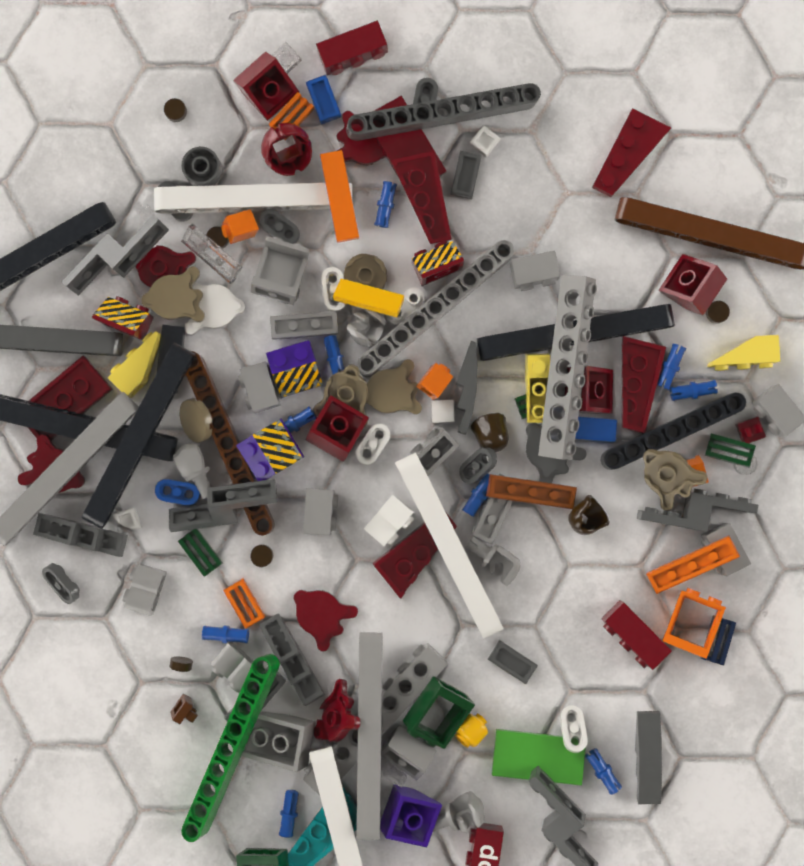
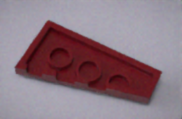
[592,108,671,197]
[391,151,452,244]
[622,336,666,434]
[373,511,457,599]

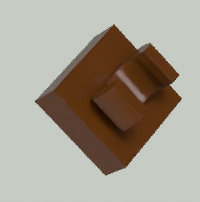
[170,693,198,724]

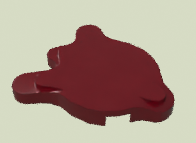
[336,111,386,166]
[135,245,196,288]
[18,434,85,493]
[294,590,358,652]
[314,679,360,742]

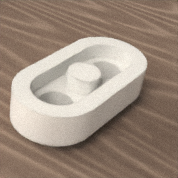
[321,267,346,312]
[387,288,425,326]
[356,424,390,465]
[560,706,588,753]

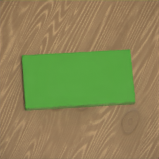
[491,729,586,785]

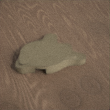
[141,266,205,322]
[366,359,422,415]
[313,364,369,427]
[643,449,707,511]

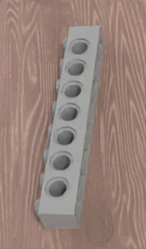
[538,275,597,460]
[303,643,448,795]

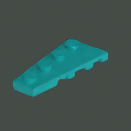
[288,786,357,866]

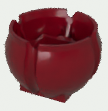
[261,122,312,176]

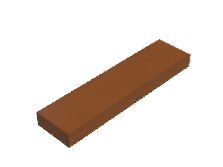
[486,474,577,509]

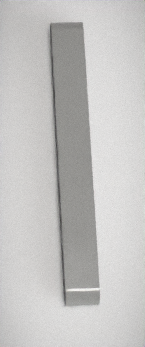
[357,240,514,376]
[0,392,139,546]
[357,632,383,840]

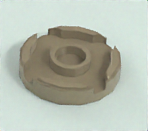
[344,254,387,290]
[179,398,212,443]

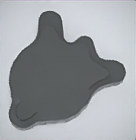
[526,423,587,483]

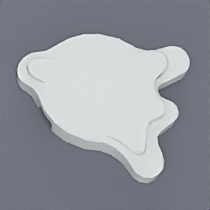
[184,282,245,335]

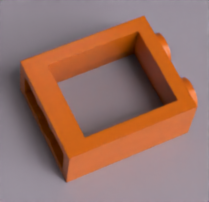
[662,588,726,659]

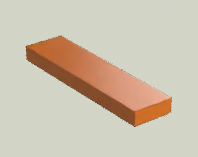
[320,150,359,243]
[646,535,740,594]

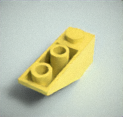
[108,331,161,398]
[707,335,781,371]
[525,353,550,423]

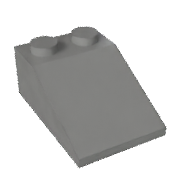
[240,710,315,772]

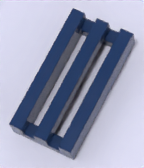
[700,615,736,666]

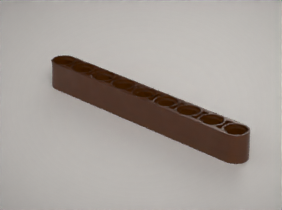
[614,197,804,270]
[186,351,275,536]

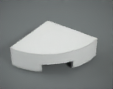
[112,507,142,529]

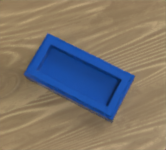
[306,75,342,125]
[575,417,617,442]

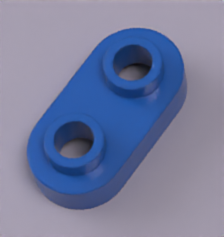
[155,479,201,505]

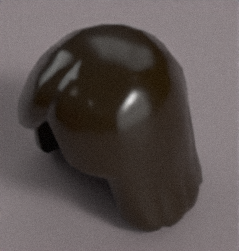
[471,413,509,452]
[568,495,610,535]

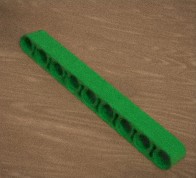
[181,654,280,842]

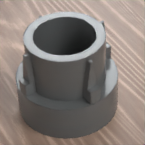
[181,146,222,186]

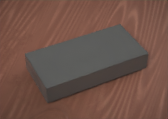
[451,151,482,200]
[488,640,538,684]

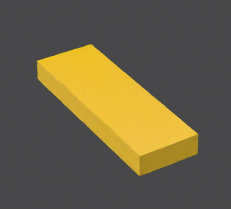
[333,279,404,317]

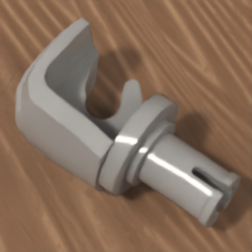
[347,309,387,347]
[173,443,212,499]
[465,536,520,586]
[433,791,484,833]

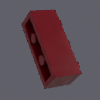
[316,20,388,76]
[601,600,672,670]

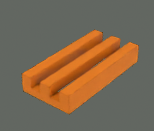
[269,92,315,141]
[223,578,266,629]

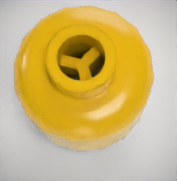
[454,713,488,748]

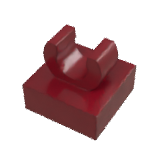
[735,416,766,443]

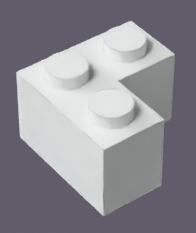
[364,494,414,546]

